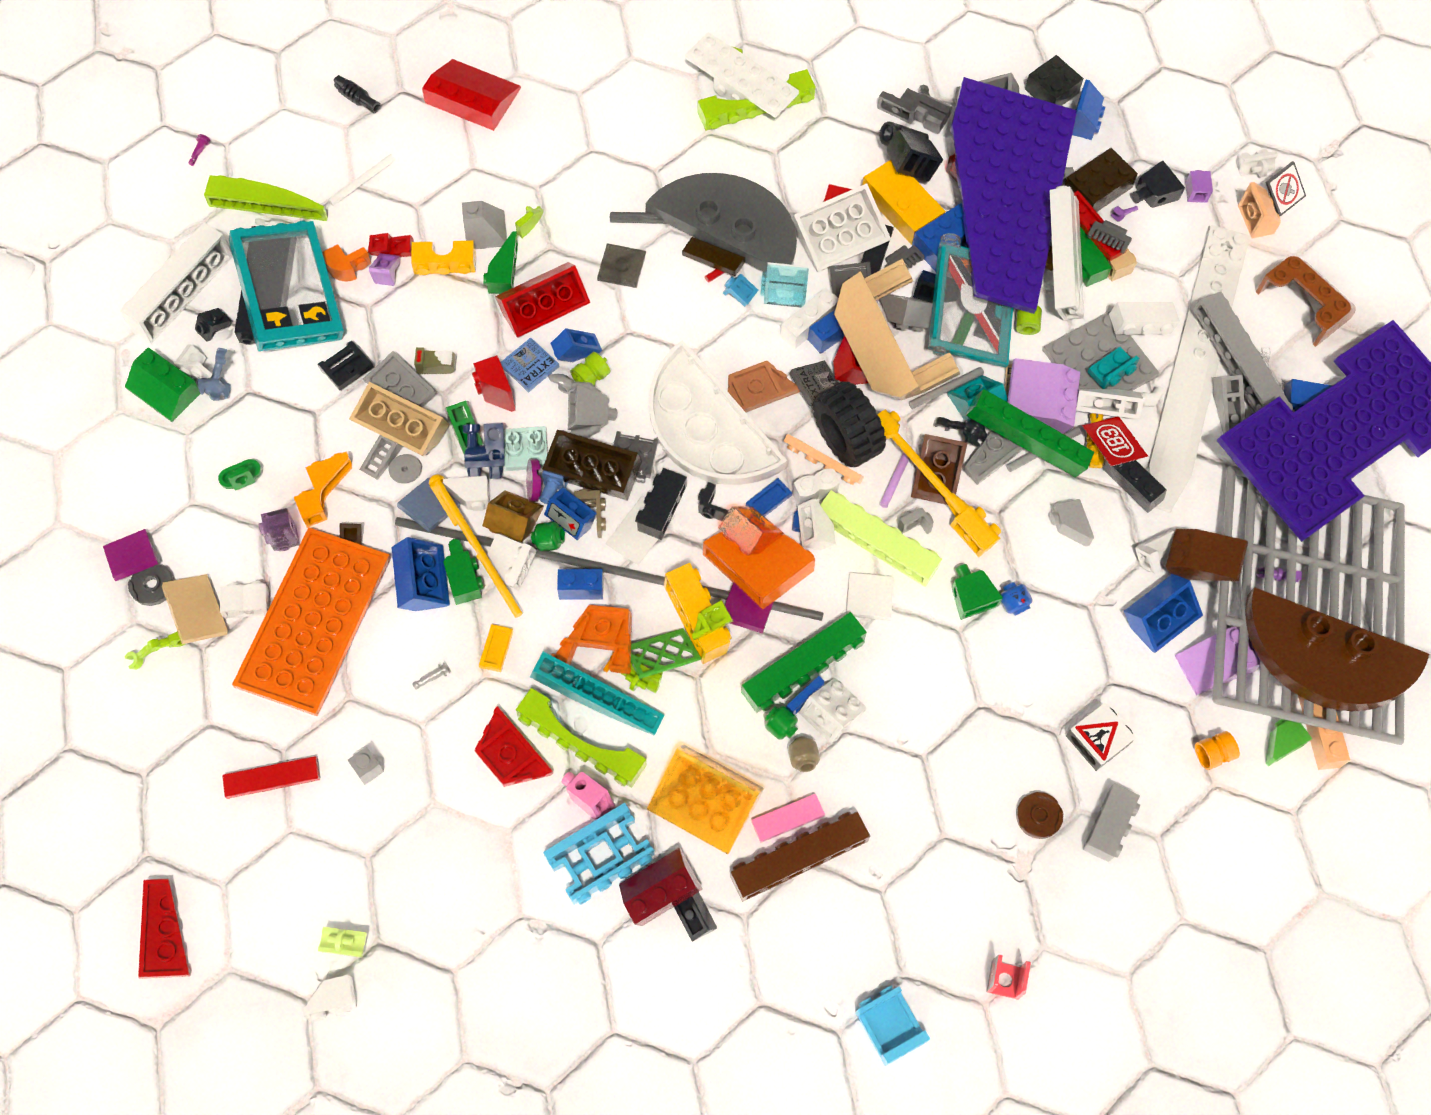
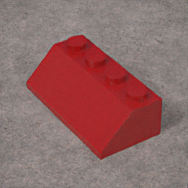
[495,262,591,338]

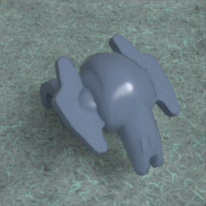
[197,347,231,401]

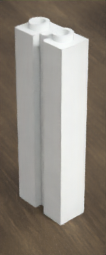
[1050,186,1084,321]

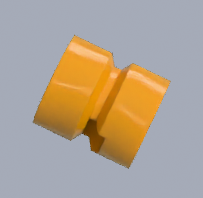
[1195,731,1240,770]

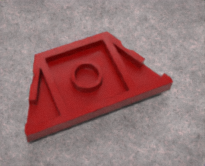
[474,706,553,787]

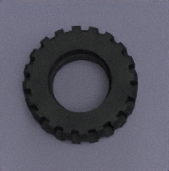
[812,381,886,468]

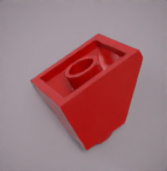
[833,336,868,385]

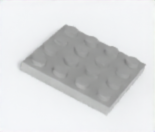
[1042,311,1160,414]

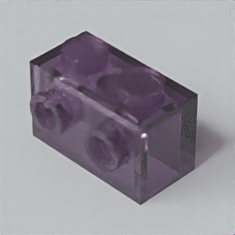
[258,508,300,552]

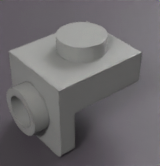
[897,507,934,534]

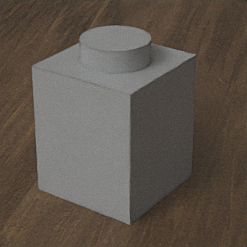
[347,746,384,785]

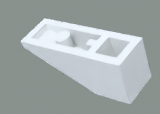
[1076,389,1144,419]

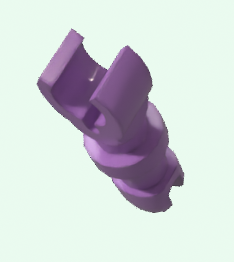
[1257,567,1302,582]

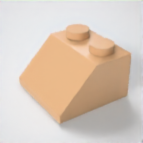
[1238,182,1281,238]

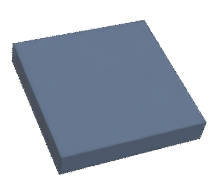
[397,478,460,532]

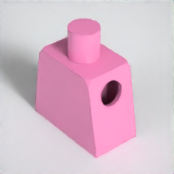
[561,772,615,820]

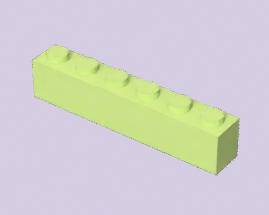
[820,490,942,587]

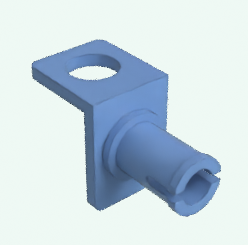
[539,471,568,504]

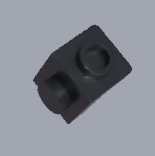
[195,308,231,342]

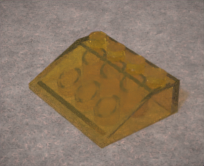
[647,744,765,854]

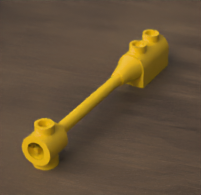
[877,409,1001,557]

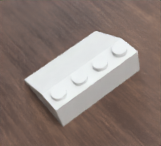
[791,184,891,272]

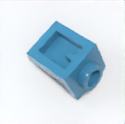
[722,274,759,307]

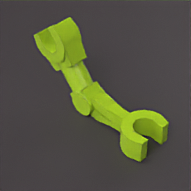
[124,631,185,670]

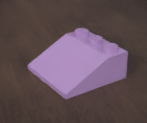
[1007,358,1080,434]

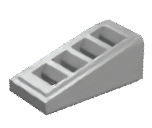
[359,435,403,480]

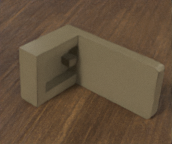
[574,489,606,538]

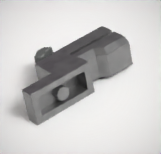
[877,84,952,134]

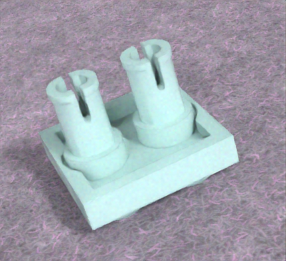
[503,426,547,471]

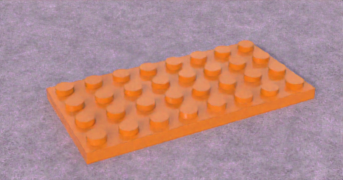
[232,527,391,716]

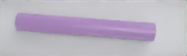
[880,452,909,508]

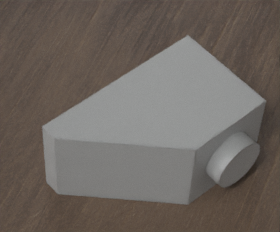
[1050,499,1094,547]

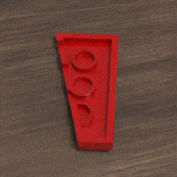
[138,879,190,979]

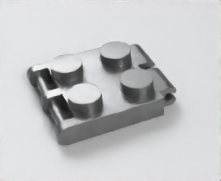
[613,431,658,484]

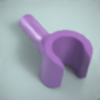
[1111,206,1139,222]

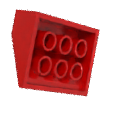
[422,59,521,131]

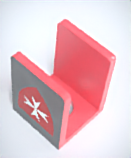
[987,954,1031,1000]

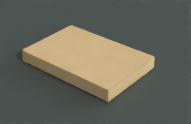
[162,574,228,644]

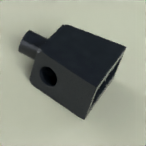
[1132,160,1185,208]

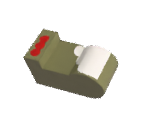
[414,347,456,374]

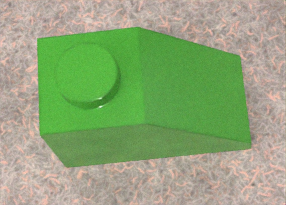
[1266,719,1312,767]

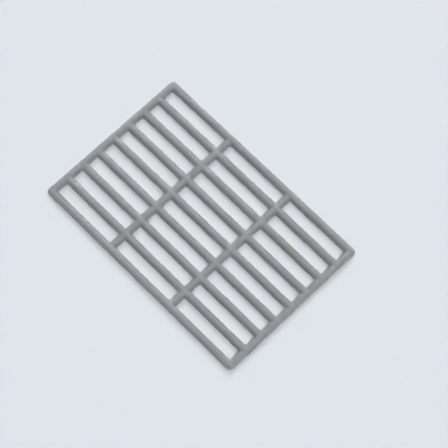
[1212,465,1405,745]

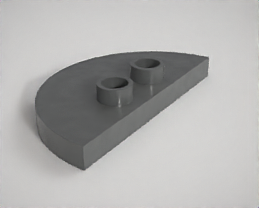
[645,173,797,273]

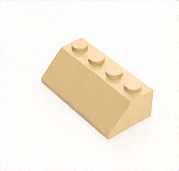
[349,382,449,456]

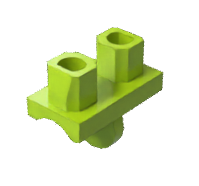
[621,653,663,694]

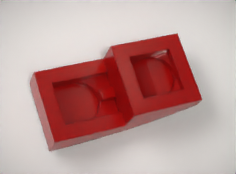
[368,233,414,257]

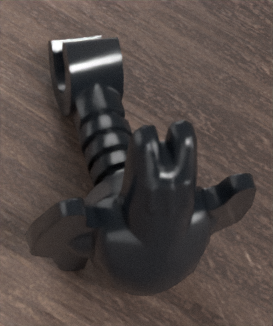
[934,417,987,447]

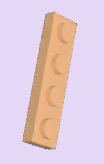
[784,434,864,485]

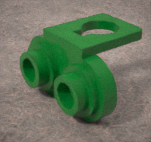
[218,459,262,491]

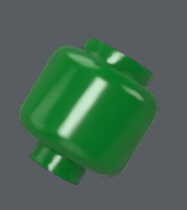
[531,522,565,551]
[764,706,798,740]

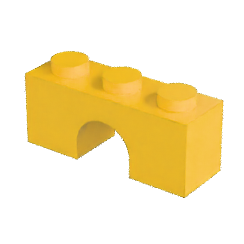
[411,240,476,275]

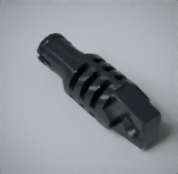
[333,75,380,113]

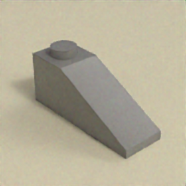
[1213,375,1245,434]

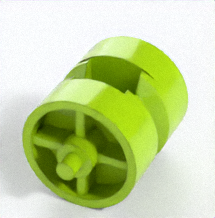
[570,352,610,386]

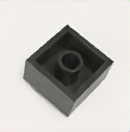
[1025,54,1084,106]

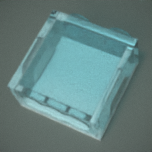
[760,262,809,308]

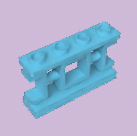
[543,803,655,905]

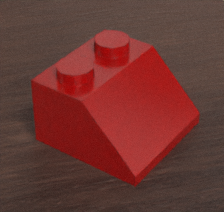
[472,355,516,412]

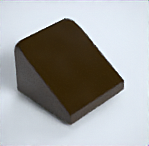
[339,522,364,545]

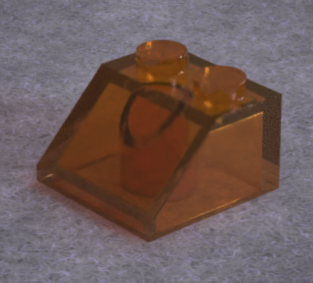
[718,506,784,555]

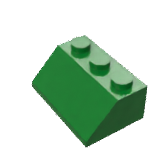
[125,347,200,422]

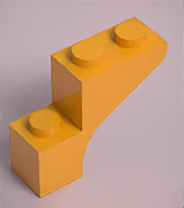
[294,451,352,528]

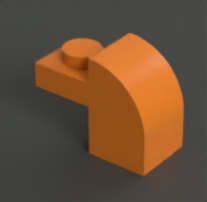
[322,244,371,282]

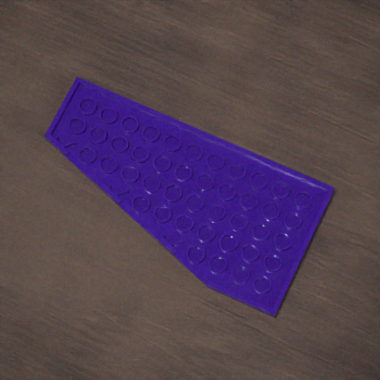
[950,77,1077,314]

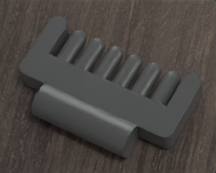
[1087,220,1132,254]
[884,245,925,270]

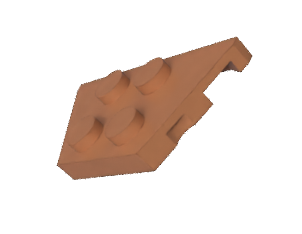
[728,360,801,413]

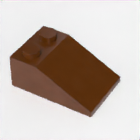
[911,434,968,505]
[1165,529,1248,581]

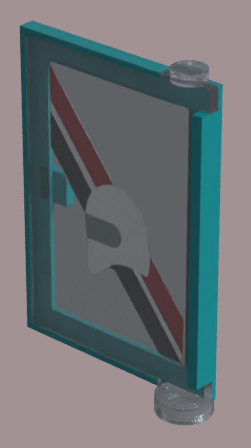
[928,233,1013,368]

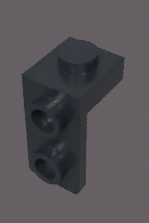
[698,482,741,527]

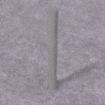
[909,367,984,409]
[1006,427,1081,472]

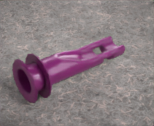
[188,134,210,166]

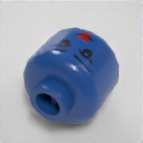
[1001,581,1033,616]

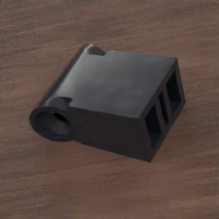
[879,121,944,182]

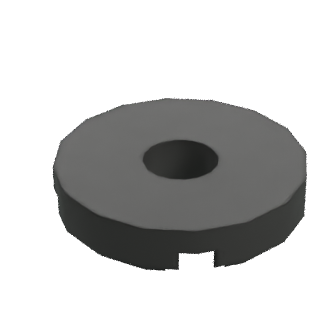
[128,564,174,606]

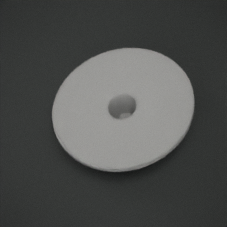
[388,454,421,484]

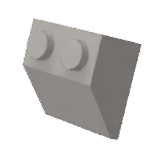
[880,294,933,331]

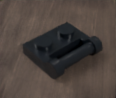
[317,340,374,391]

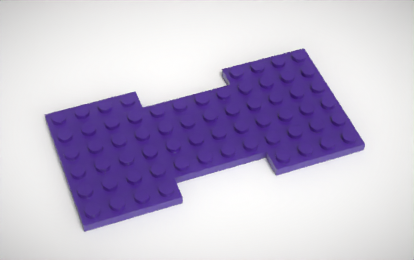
[1216,320,1431,542]

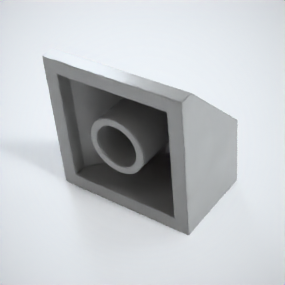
[461,200,507,250]

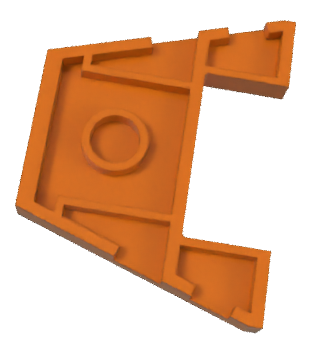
[551,605,632,674]

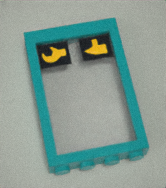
[229,221,344,352]

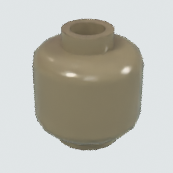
[788,736,820,772]

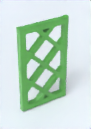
[631,628,701,679]

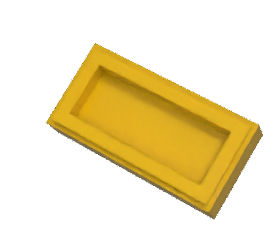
[479,624,514,673]

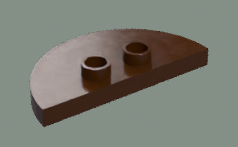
[1245,587,1430,711]

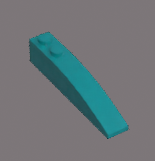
[530,651,665,736]

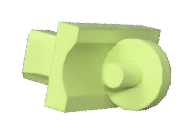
[318,927,367,958]

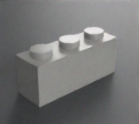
[1083,783,1141,862]

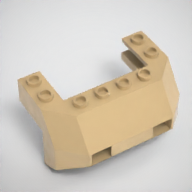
[834,259,960,400]

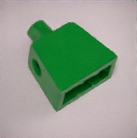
[952,564,1003,620]

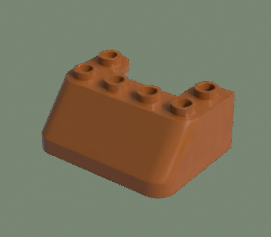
[1256,256,1356,347]

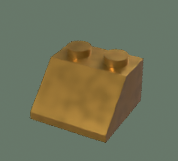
[482,490,544,542]

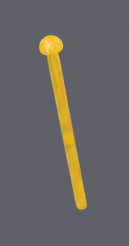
[429,474,523,618]

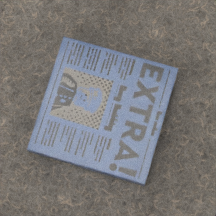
[500,337,559,393]

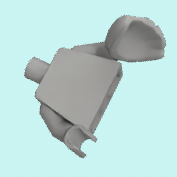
[548,374,618,438]

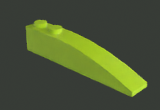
[204,175,328,221]

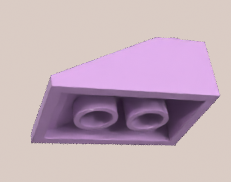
[1175,626,1260,695]

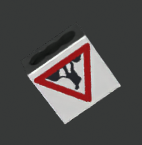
[1066,703,1136,771]

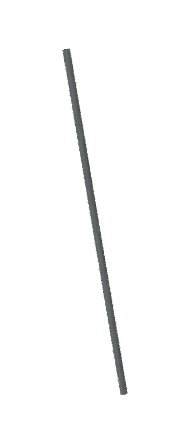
[395,517,824,621]

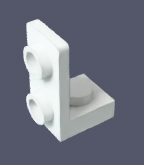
[174,344,213,379]
[1135,530,1175,574]

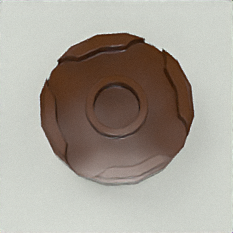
[1016,792,1064,839]

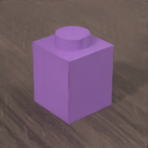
[1185,170,1213,203]

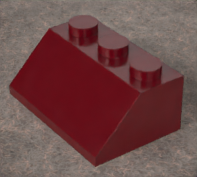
[619,848,703,926]

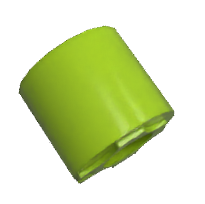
[1016,305,1042,335]

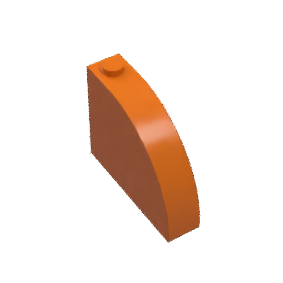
[703,527,815,609]

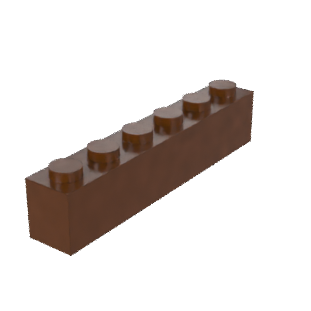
[730,811,871,902]

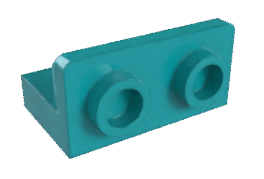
[1087,347,1140,389]

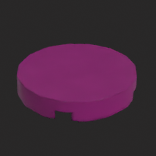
[526,458,541,502]

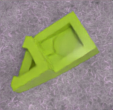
[515,206,544,238]
[692,600,733,640]

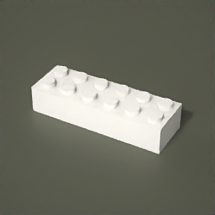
[120,223,233,344]

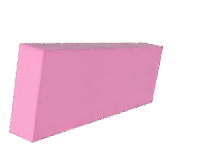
[751,794,825,843]

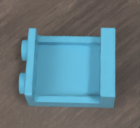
[856,985,930,1066]

